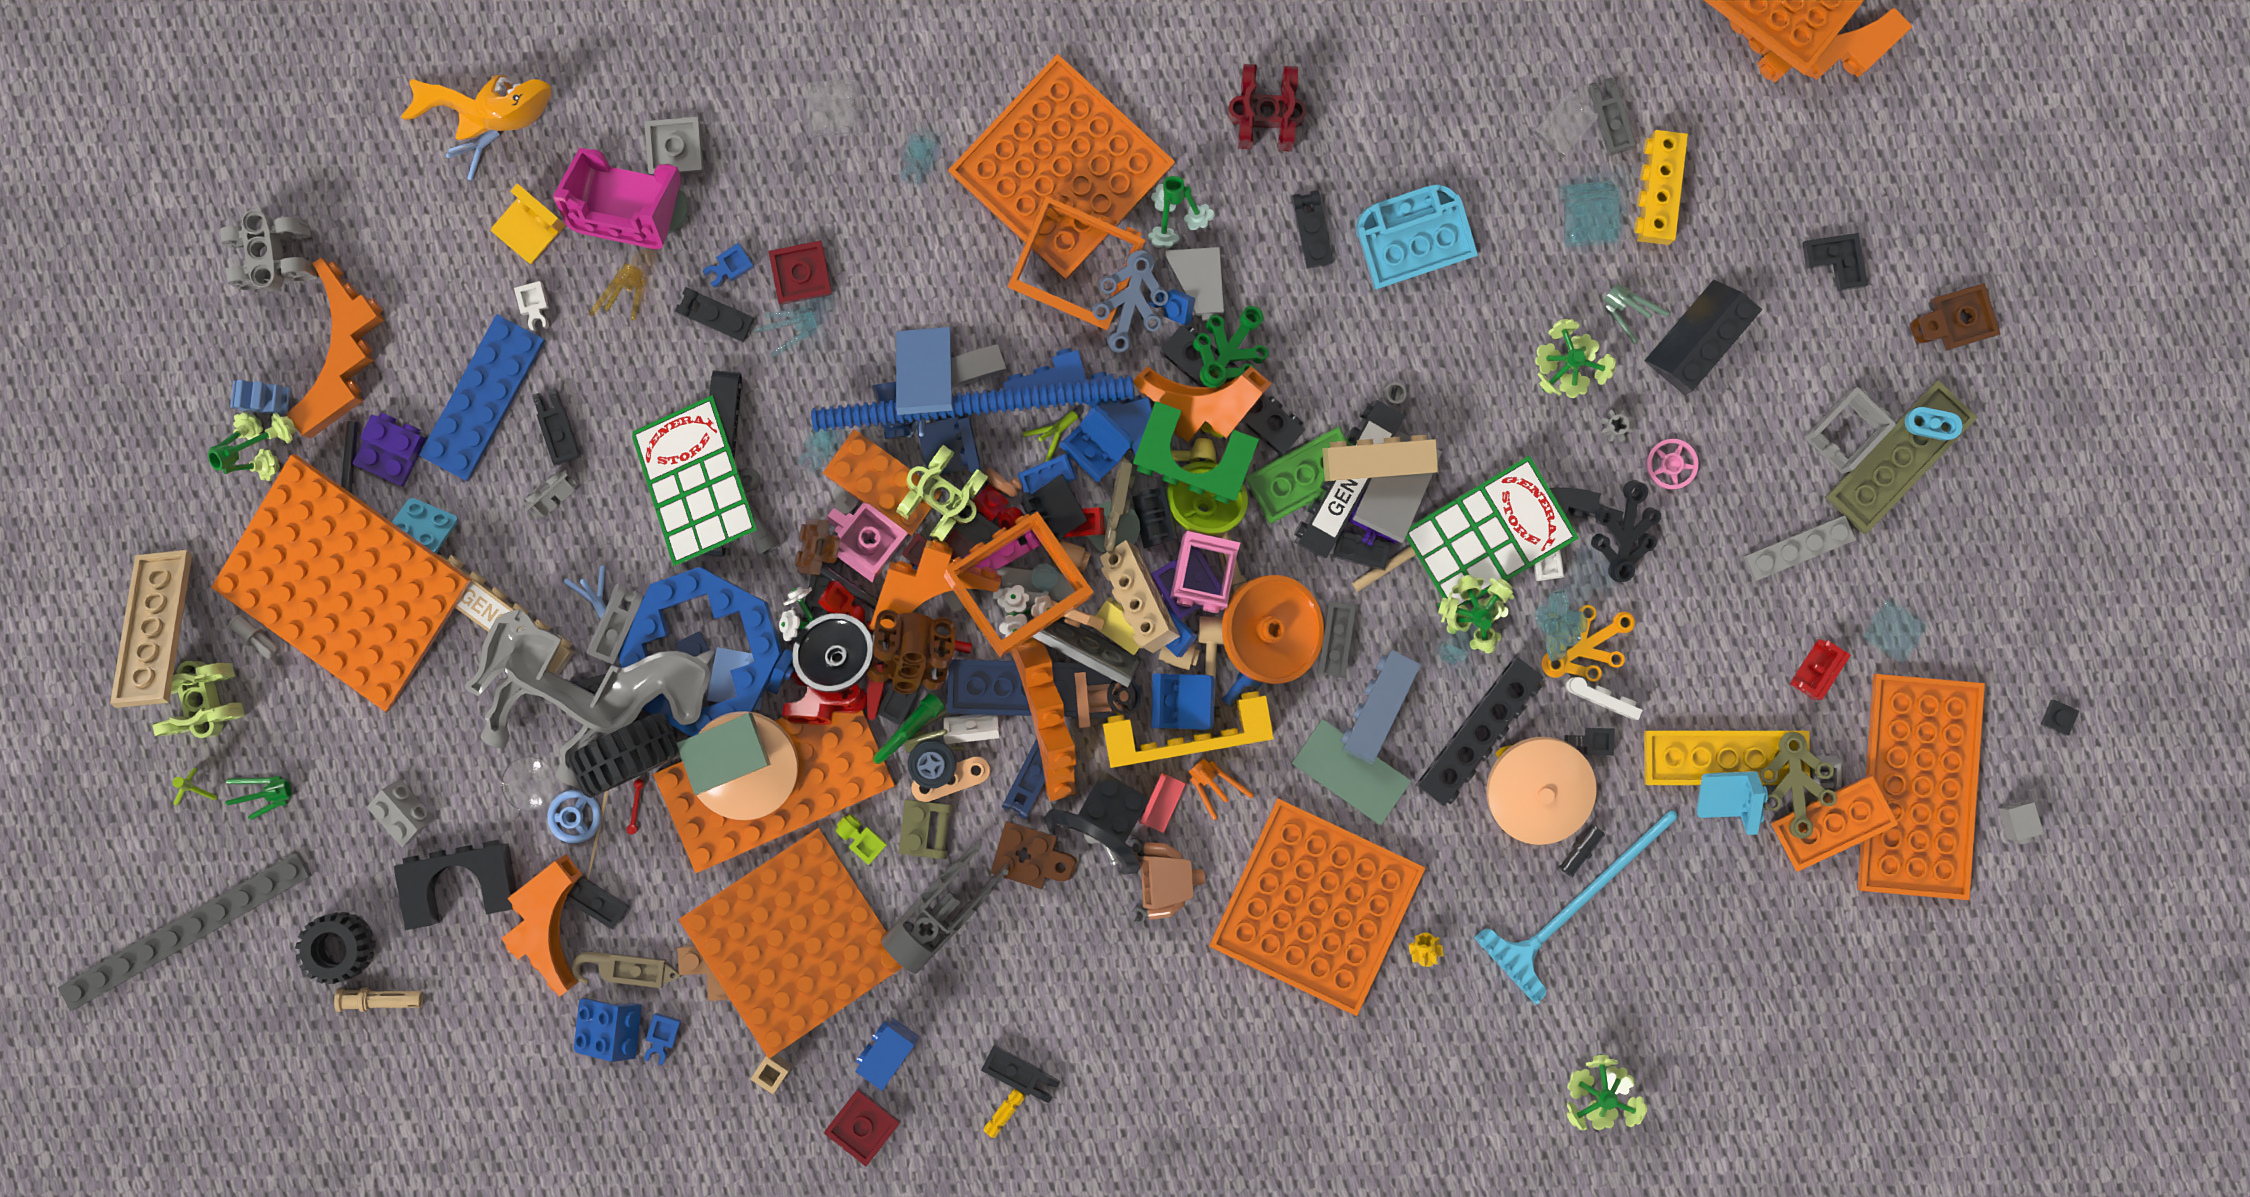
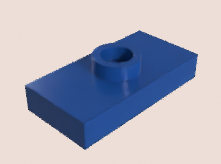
[1018,454,1078,494]

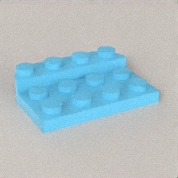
[1356,185,1478,289]

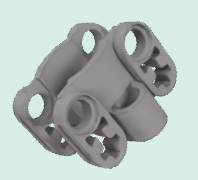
[219,210,317,292]

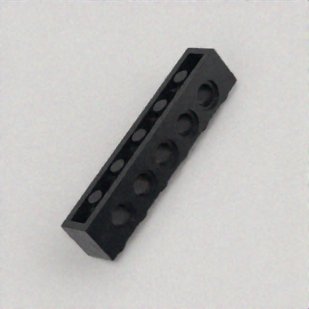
[1160,325,1305,456]
[1415,657,1544,806]

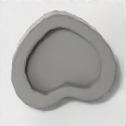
[833,486,859,514]

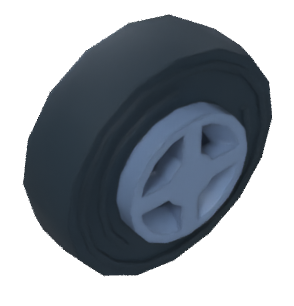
[907,740,957,789]

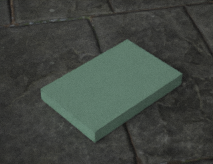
[676,713,771,795]

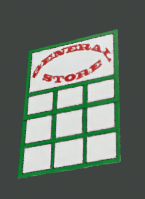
[632,395,757,566]
[1406,455,1579,607]

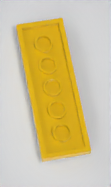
[1644,730,1810,785]

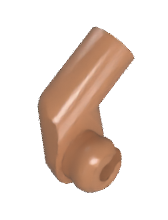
[983,467,1023,497]

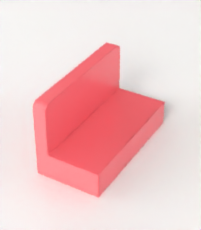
[1139,772,1186,833]

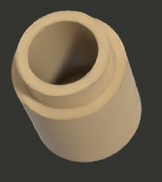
[1159,643,1200,670]

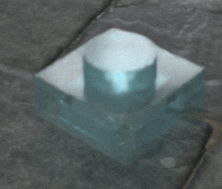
[1436,642,1468,665]

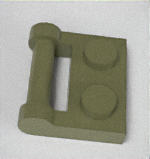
[898,799,953,859]

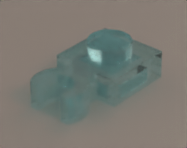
[901,134,936,185]
[798,428,841,473]

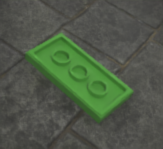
[1245,426,1348,525]

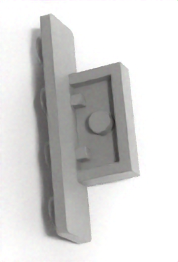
[978,566,1075,608]

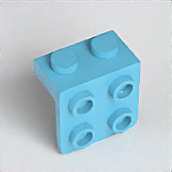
[392,498,457,555]
[1696,772,1768,835]

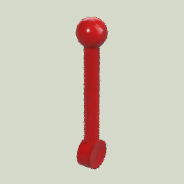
[626,779,644,835]

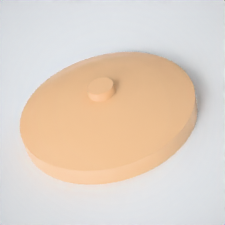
[697,711,799,820]
[1486,737,1596,845]

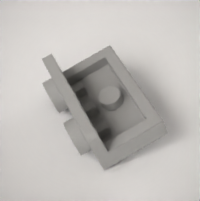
[367,780,435,848]

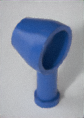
[1222,672,1263,707]

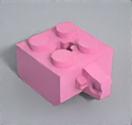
[826,503,908,583]

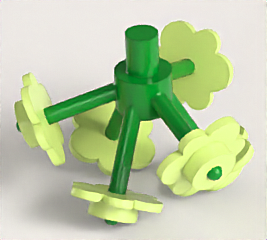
[1535,319,1616,398]
[1567,1054,1647,1130]

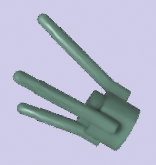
[1603,283,1670,344]

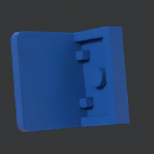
[1059,405,1133,483]
[1151,674,1215,730]
[574,998,642,1062]

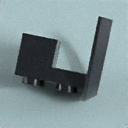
[1044,771,1150,875]

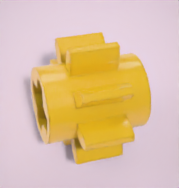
[1409,933,1444,967]

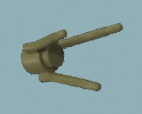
[904,708,965,753]

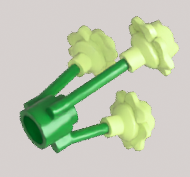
[208,411,296,481]

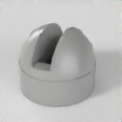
[1383,382,1407,404]

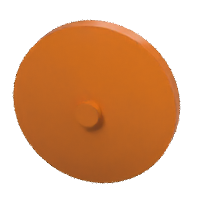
[1222,575,1324,684]

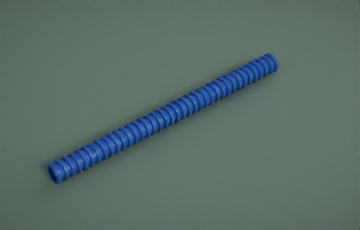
[811,375,1135,432]

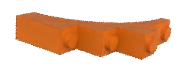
[1727,8,1913,82]
[286,257,385,438]
[1011,620,1076,802]

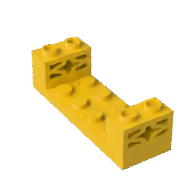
[1103,691,1274,768]

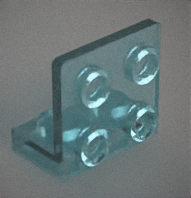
[1558,181,1620,247]

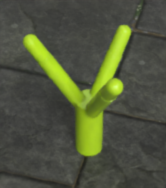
[1022,410,1079,462]
[172,768,217,806]

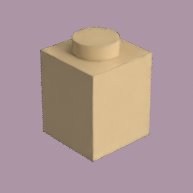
[750,1054,793,1094]

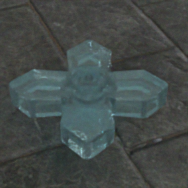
[1534,590,1587,661]

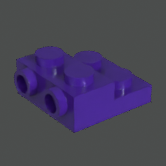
[353,412,427,487]

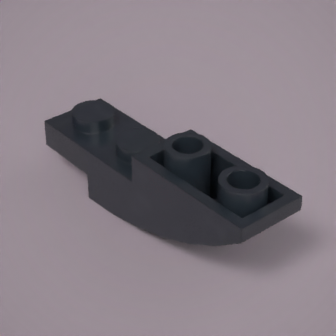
[1549,487,1624,526]

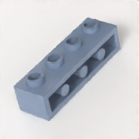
[1341,650,1421,765]

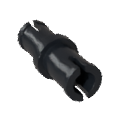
[1559,824,1605,878]

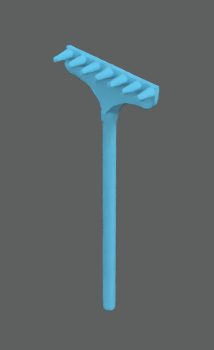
[1474,810,1677,1004]

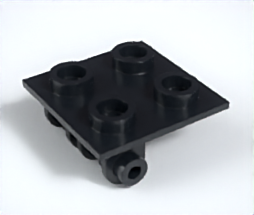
[1020,474,1088,540]
[1132,486,1177,549]

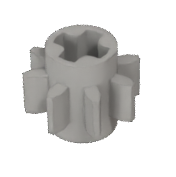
[1599,410,1634,442]

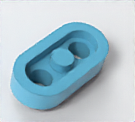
[1905,407,1962,441]

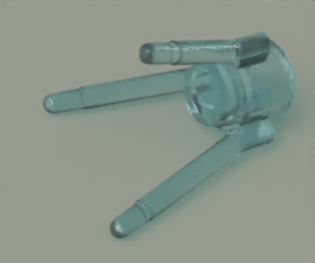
[754,307,818,357]

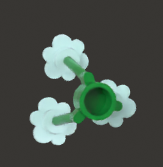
[1148,176,1215,248]

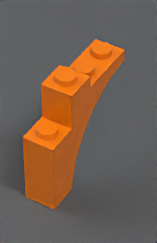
[1133,366,1272,442]
[869,539,1002,630]
[501,854,583,997]

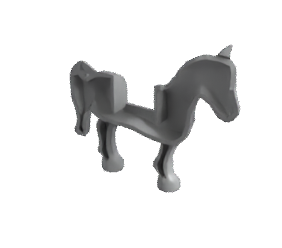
[465,610,714,787]

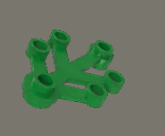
[1193,306,1269,388]

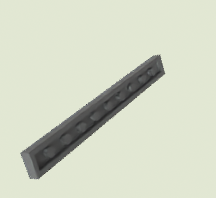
[58,852,312,1011]

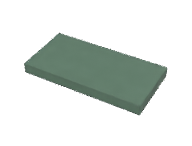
[1291,719,1411,825]

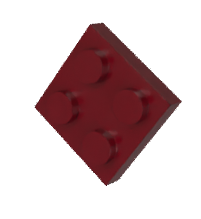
[768,240,833,305]
[824,1088,901,1167]

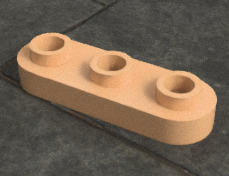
[912,756,990,802]

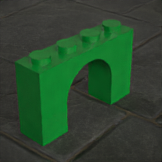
[1133,401,1259,505]

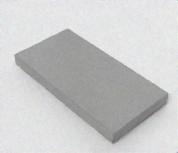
[1353,430,1442,543]

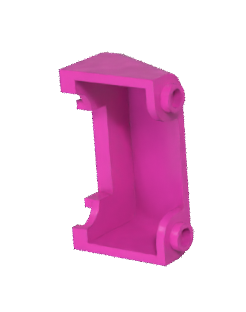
[553,148,681,249]

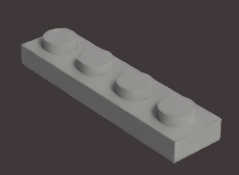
[1743,515,1855,581]

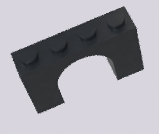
[394,839,517,931]

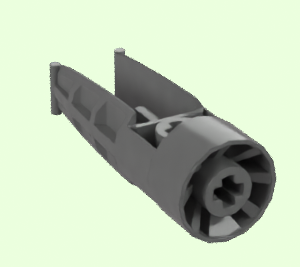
[881,839,1009,974]

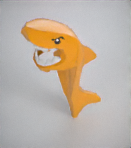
[401,75,551,141]

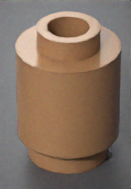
[1049,540,1091,573]

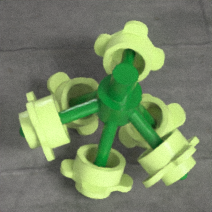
[1437,575,1515,653]

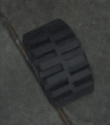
[295,912,375,984]

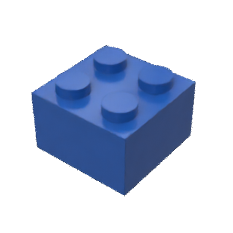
[855,1018,919,1091]

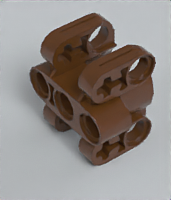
[867,610,956,694]

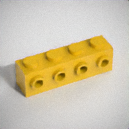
[1634,130,1688,245]

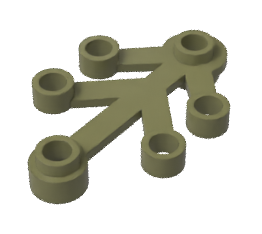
[1759,732,1837,839]

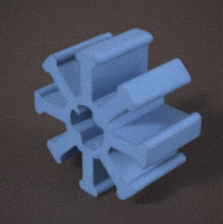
[230,380,292,416]

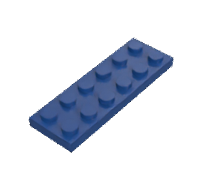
[419,314,546,482]

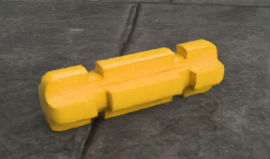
[984,1088,1025,1138]

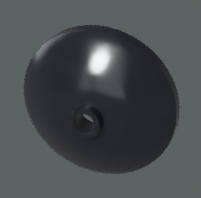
[793,613,874,693]

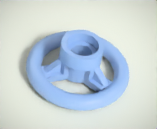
[547,790,602,844]

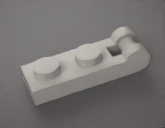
[586,584,643,664]

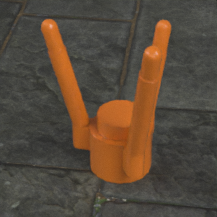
[1188,758,1254,820]

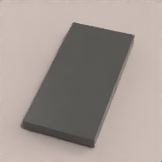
[1033,617,1142,687]

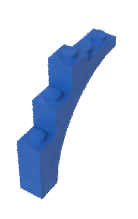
[1003,348,1152,456]

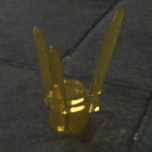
[589,263,646,321]

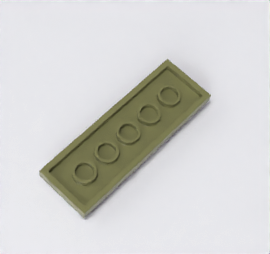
[1825,380,1978,534]

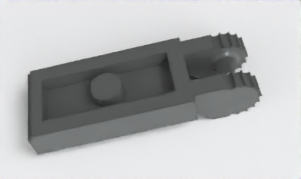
[1589,78,1636,156]

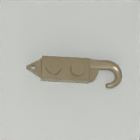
[1104,451,1135,553]
[572,951,682,988]

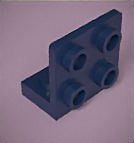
[917,414,981,475]

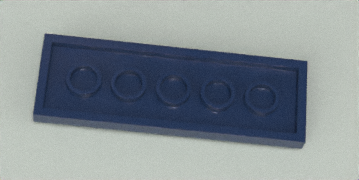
[947,659,1111,718]

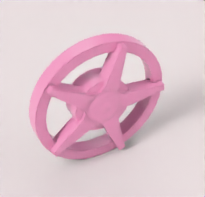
[1646,439,1698,490]

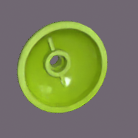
[1167,461,1248,536]

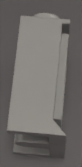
[1804,387,1897,474]

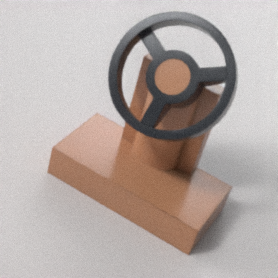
[1075,672,1141,728]

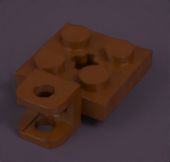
[1910,283,2001,351]
[795,519,840,575]
[990,821,1078,889]

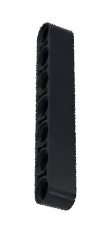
[701,370,742,557]

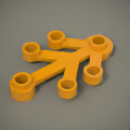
[1541,605,1635,682]

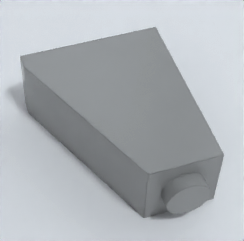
[1165,247,1224,322]

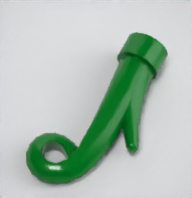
[873,693,944,764]

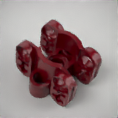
[1228,64,1307,152]

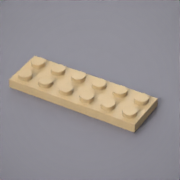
[110,550,192,708]

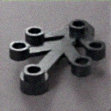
[1591,480,1661,582]

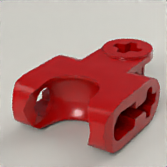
[782,670,867,725]

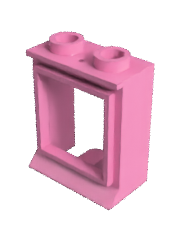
[1170,531,1240,613]

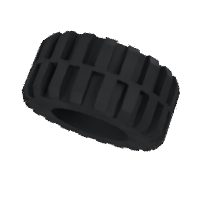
[568,713,680,798]

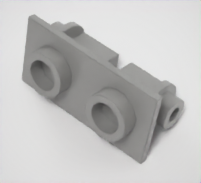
[525,468,579,520]

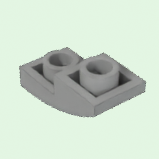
[951,344,1006,387]

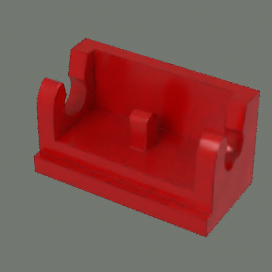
[1789,639,1851,700]

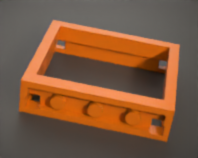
[1007,193,1146,330]
[944,511,1094,658]

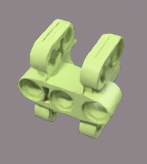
[896,445,988,542]
[152,661,245,738]

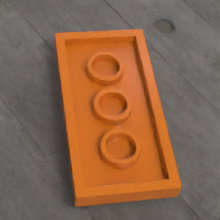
[822,429,942,537]
[1770,775,1899,872]

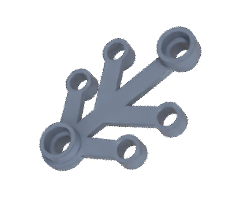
[1092,250,1168,353]

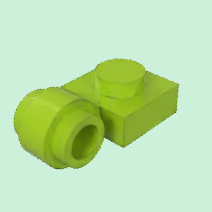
[835,814,887,865]

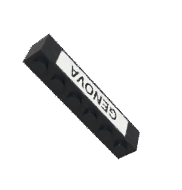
[1294,400,1405,559]

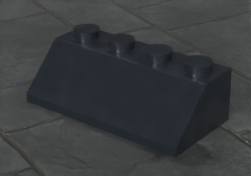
[1644,280,1763,395]

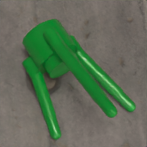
[225,775,292,820]

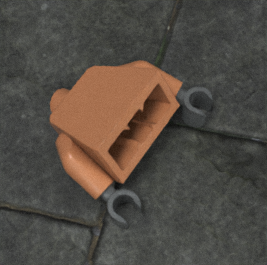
[1128,839,1205,924]

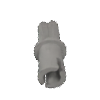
[228,614,279,659]

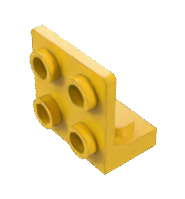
[491,183,566,264]

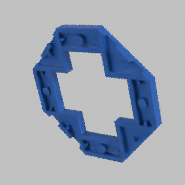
[618,567,783,737]

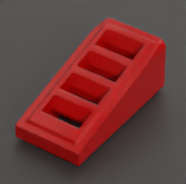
[866,664,885,720]

